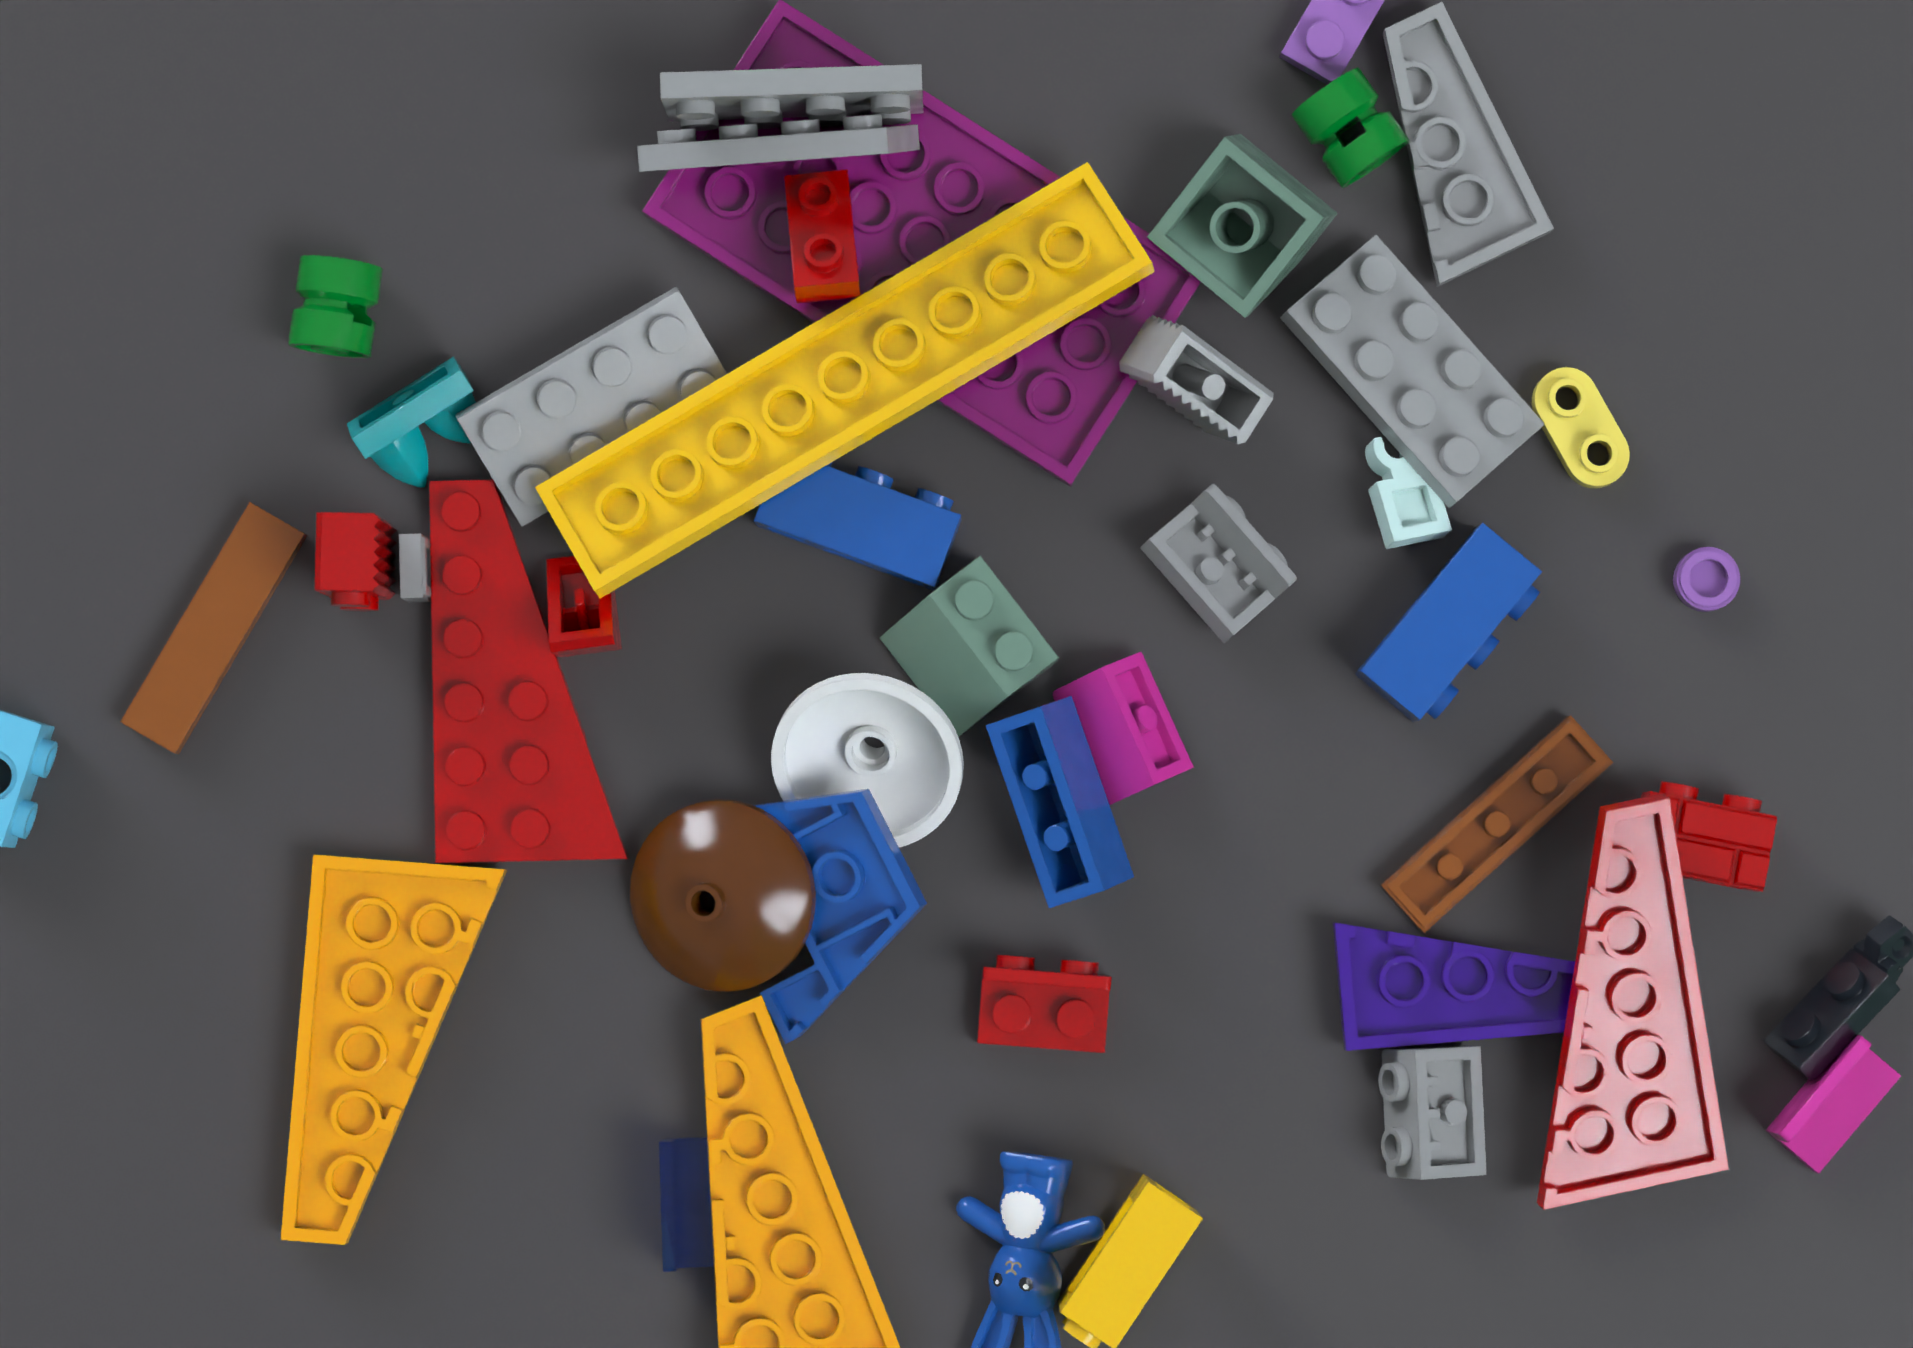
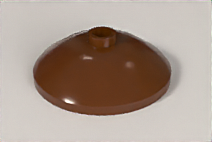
[630,799,816,992]

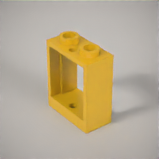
[1058,1174,1203,1348]

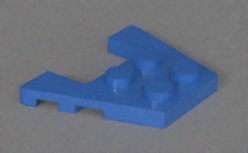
[753,789,927,1044]

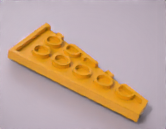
[281,855,507,1245]
[701,995,900,1348]

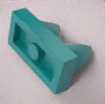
[347,356,476,488]

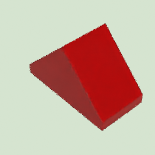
[546,556,622,657]

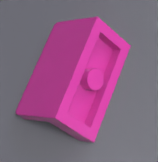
[1053,651,1194,805]
[1765,1035,1901,1174]

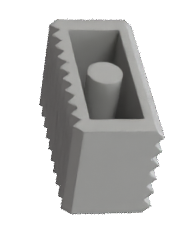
[1119,315,1274,444]

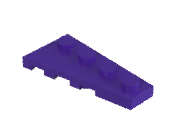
[1333,922,1575,1051]

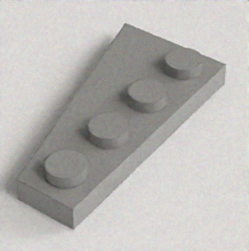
[1383,2,1554,287]
[637,114,920,172]

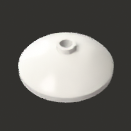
[771,673,964,847]

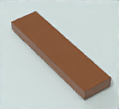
[120,502,308,755]
[1379,715,1614,933]

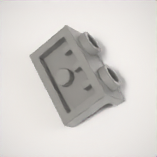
[1378,1046,1486,1180]

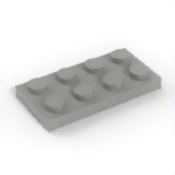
[660,64,924,131]
[1280,235,1545,508]
[455,287,727,527]

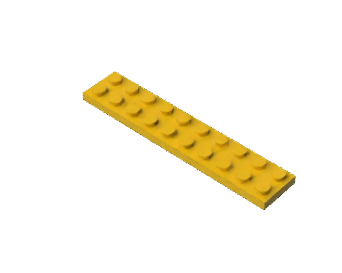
[535,162,1155,598]

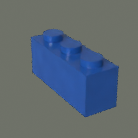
[754,462,961,591]
[1355,523,1542,722]
[986,696,1134,908]

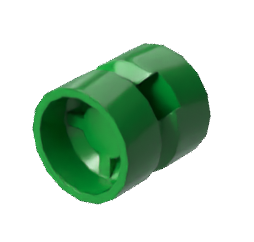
[1291,67,1409,188]
[288,255,383,358]

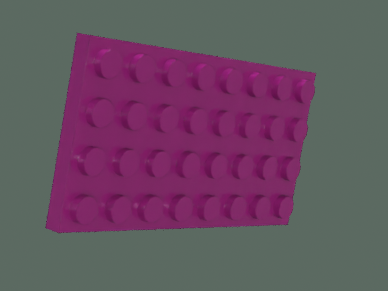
[642,0,1201,487]

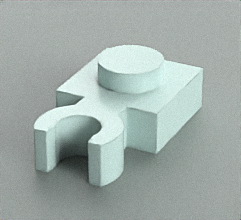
[1365,437,1452,549]

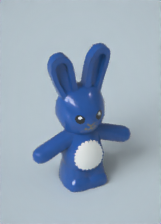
[956,1151,1105,1348]

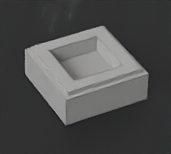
[399,533,431,603]

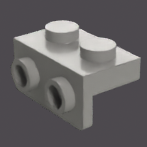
[1140,484,1297,643]

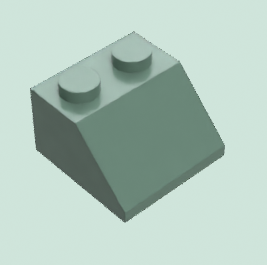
[1147,134,1338,318]
[880,556,1059,738]

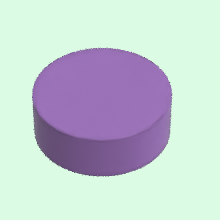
[1673,547,1740,612]

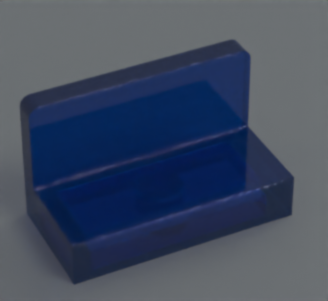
[659,1137,714,1272]

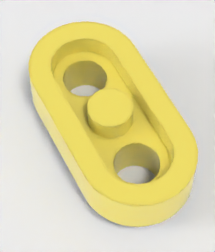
[1532,367,1630,488]

